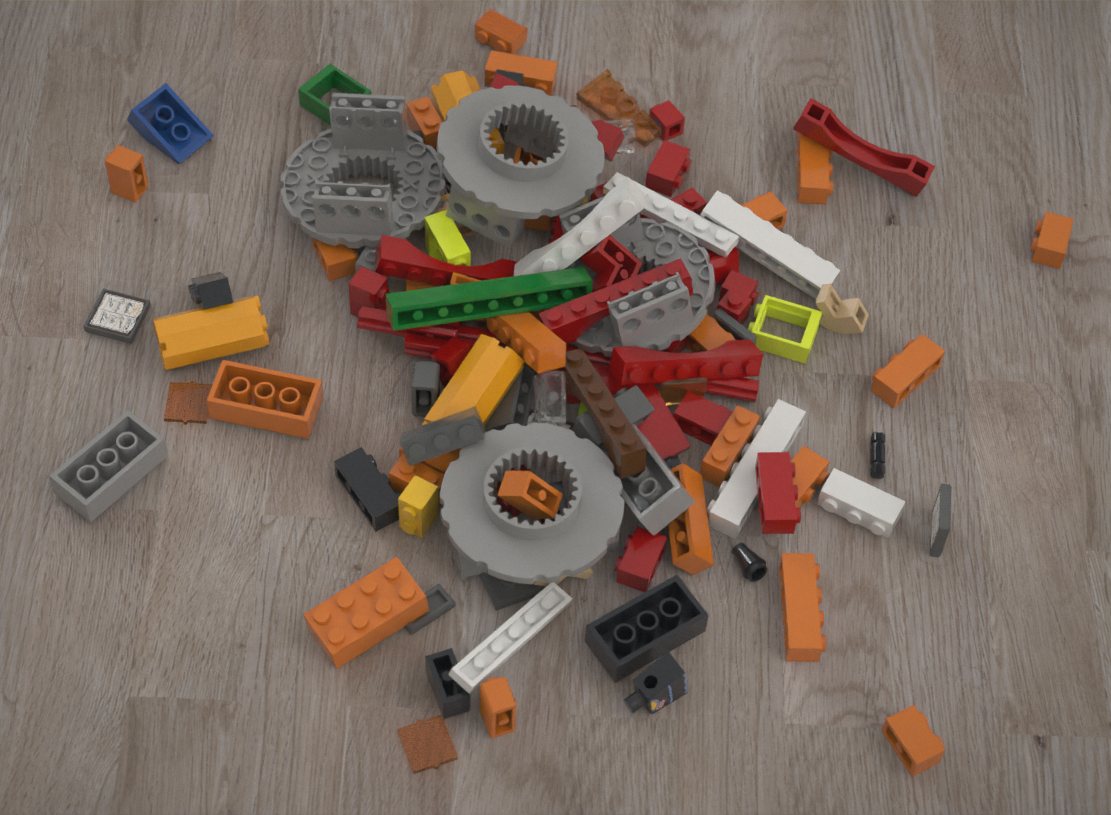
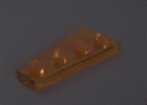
[576,69,661,147]

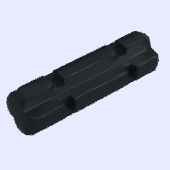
[870,432,885,479]

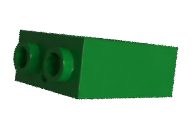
[298,64,371,126]

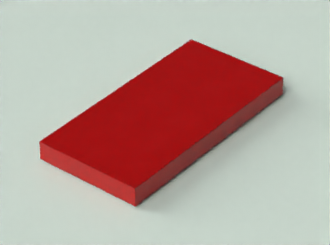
[601,373,691,459]

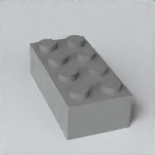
[49,410,168,523]
[602,423,695,536]

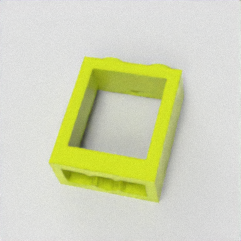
[424,210,471,266]
[748,295,822,364]

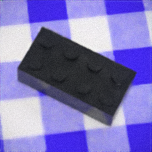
[585,575,709,683]

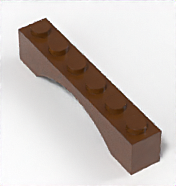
[558,348,646,478]

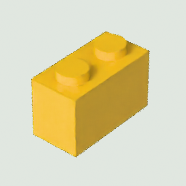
[398,475,438,538]

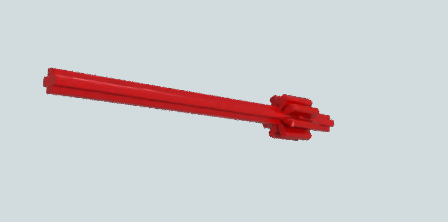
[357,306,759,403]

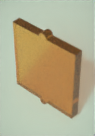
[658,377,707,405]
[164,381,213,425]
[397,715,458,774]

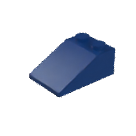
[127,83,214,164]

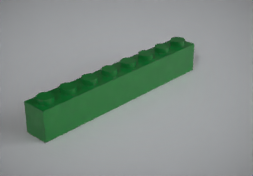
[386,267,592,331]

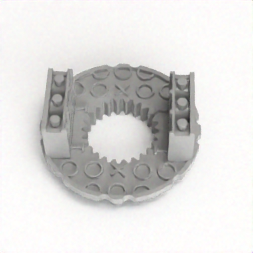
[437,86,604,249]
[281,93,446,248]
[559,196,715,357]
[440,423,624,584]

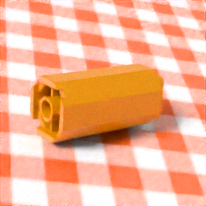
[431,70,505,155]
[152,295,270,370]
[421,334,525,449]

